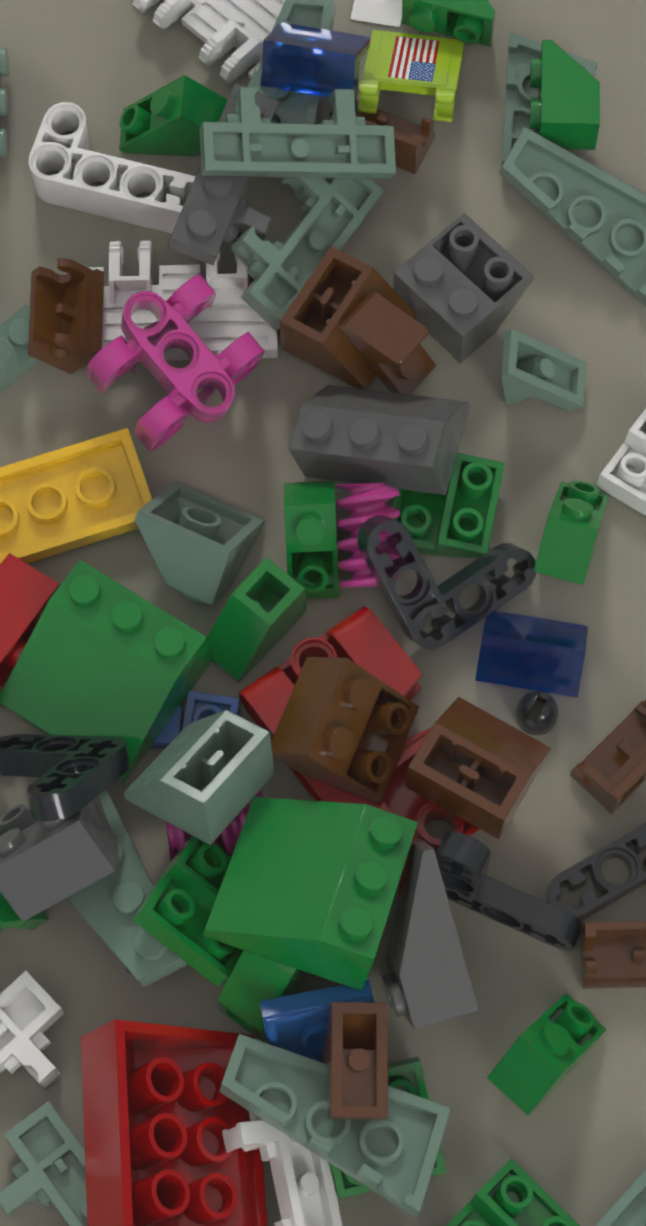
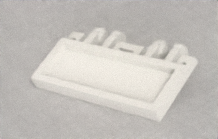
[132,0,285,83]
[88,238,278,362]

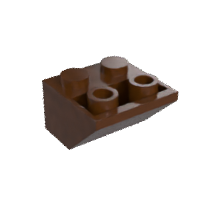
[280,246,415,390]
[271,657,419,802]
[405,696,552,839]

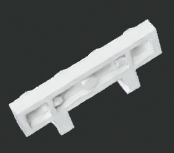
[0,971,65,1090]
[222,1111,343,1226]

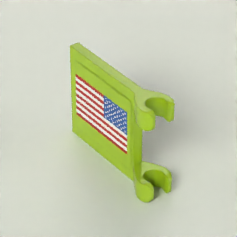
[357,30,465,122]

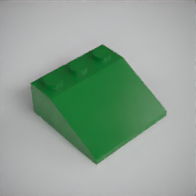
[0,560,213,784]
[203,797,418,991]

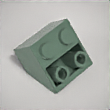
[124,710,275,845]

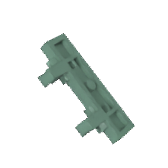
[199,87,396,179]
[230,177,384,330]
[0,1101,87,1226]

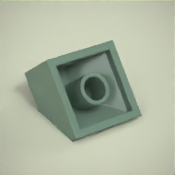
[135,481,265,605]

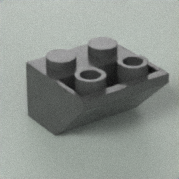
[393,213,533,363]
[0,796,118,922]

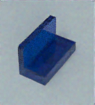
[261,23,370,98]
[475,611,588,698]

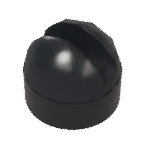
[516,690,558,735]

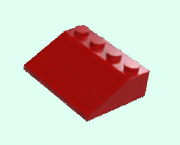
[81,1019,267,1226]

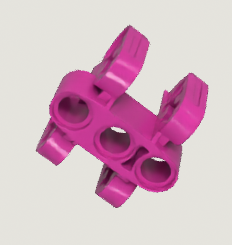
[86,274,265,452]

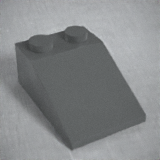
[381,837,479,1030]

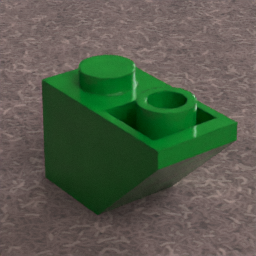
[402,0,495,46]
[529,40,600,150]
[119,75,227,156]
[284,481,339,599]
[533,481,609,585]
[207,557,307,683]
[217,950,301,1042]
[487,993,607,1116]

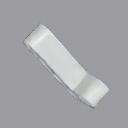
[28,102,195,234]

